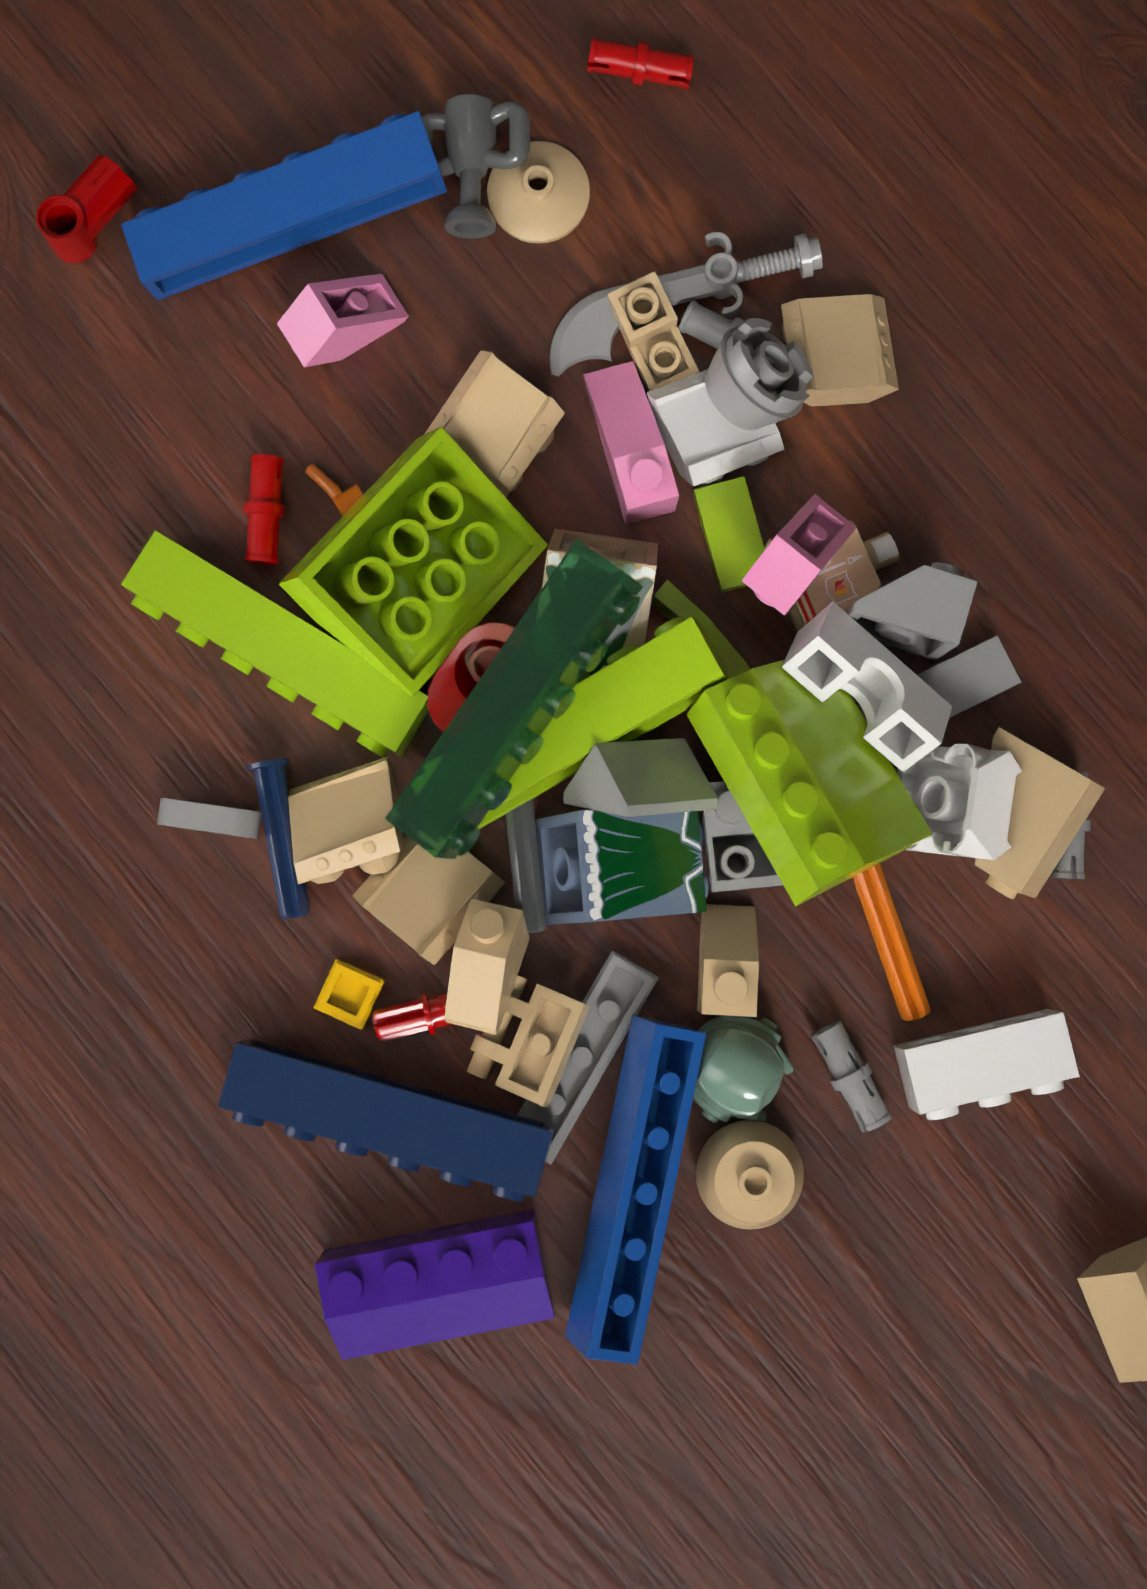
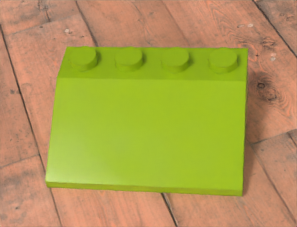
[279,427,548,696]
[686,660,933,907]

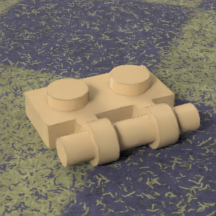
[467,975,590,1107]

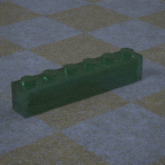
[385,539,643,859]

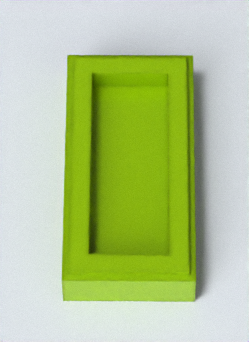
[692,476,765,593]

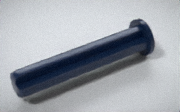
[247,758,310,919]

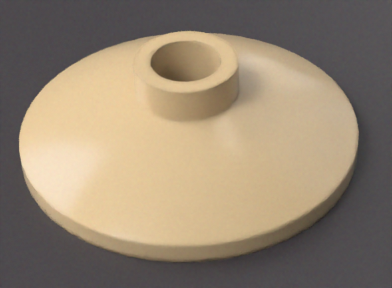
[487,141,590,244]

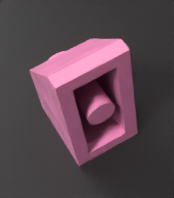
[277,274,409,367]
[742,494,857,615]

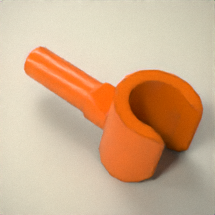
[305,463,363,517]

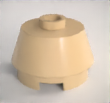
[696,1120,804,1230]

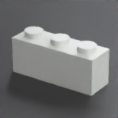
[893,1009,1080,1120]

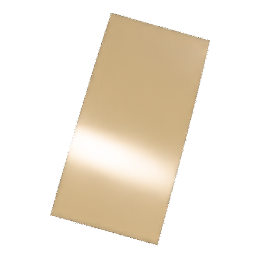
[607,271,699,392]

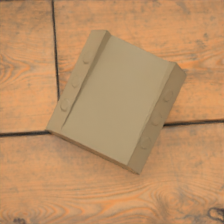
[781,294,899,407]
[424,350,565,498]
[288,756,404,884]
[352,815,505,965]

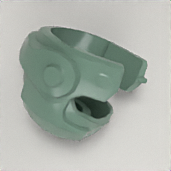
[693,1015,794,1123]

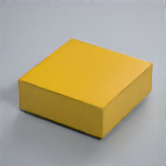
[313,958,386,1030]

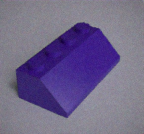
[315,1209,555,1360]

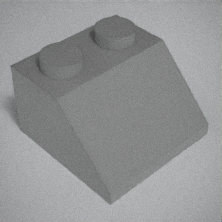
[846,562,978,661]

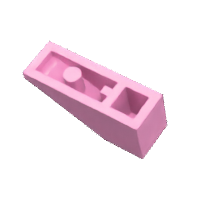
[583,361,679,525]

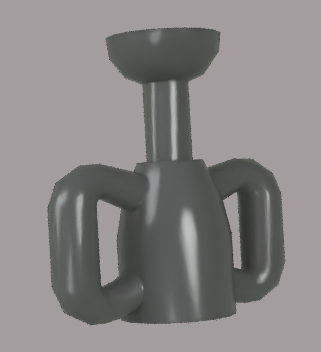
[421,94,530,239]

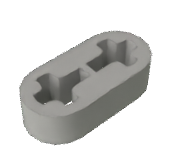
[157,798,261,839]

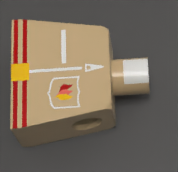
[764,520,899,632]

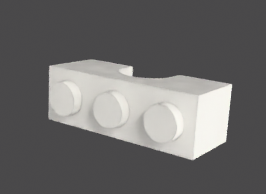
[782,601,952,772]

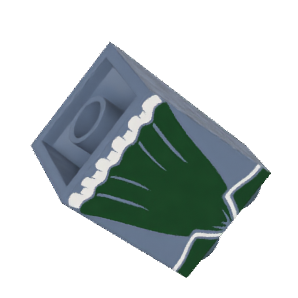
[536,810,709,925]

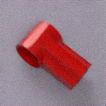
[36,155,137,264]

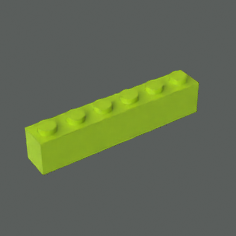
[121,530,429,758]
[412,617,732,841]

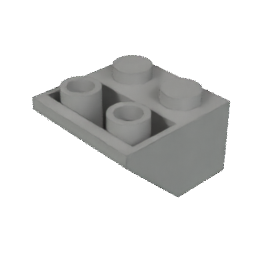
[699,781,783,892]

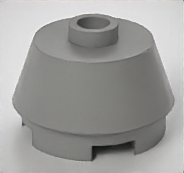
[705,318,813,430]

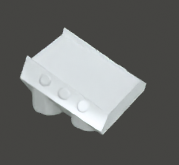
[647,369,785,487]
[897,744,1022,860]

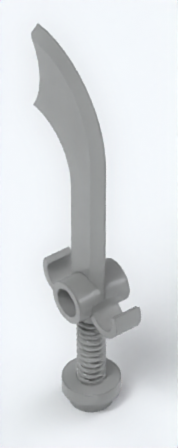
[549,232,823,377]

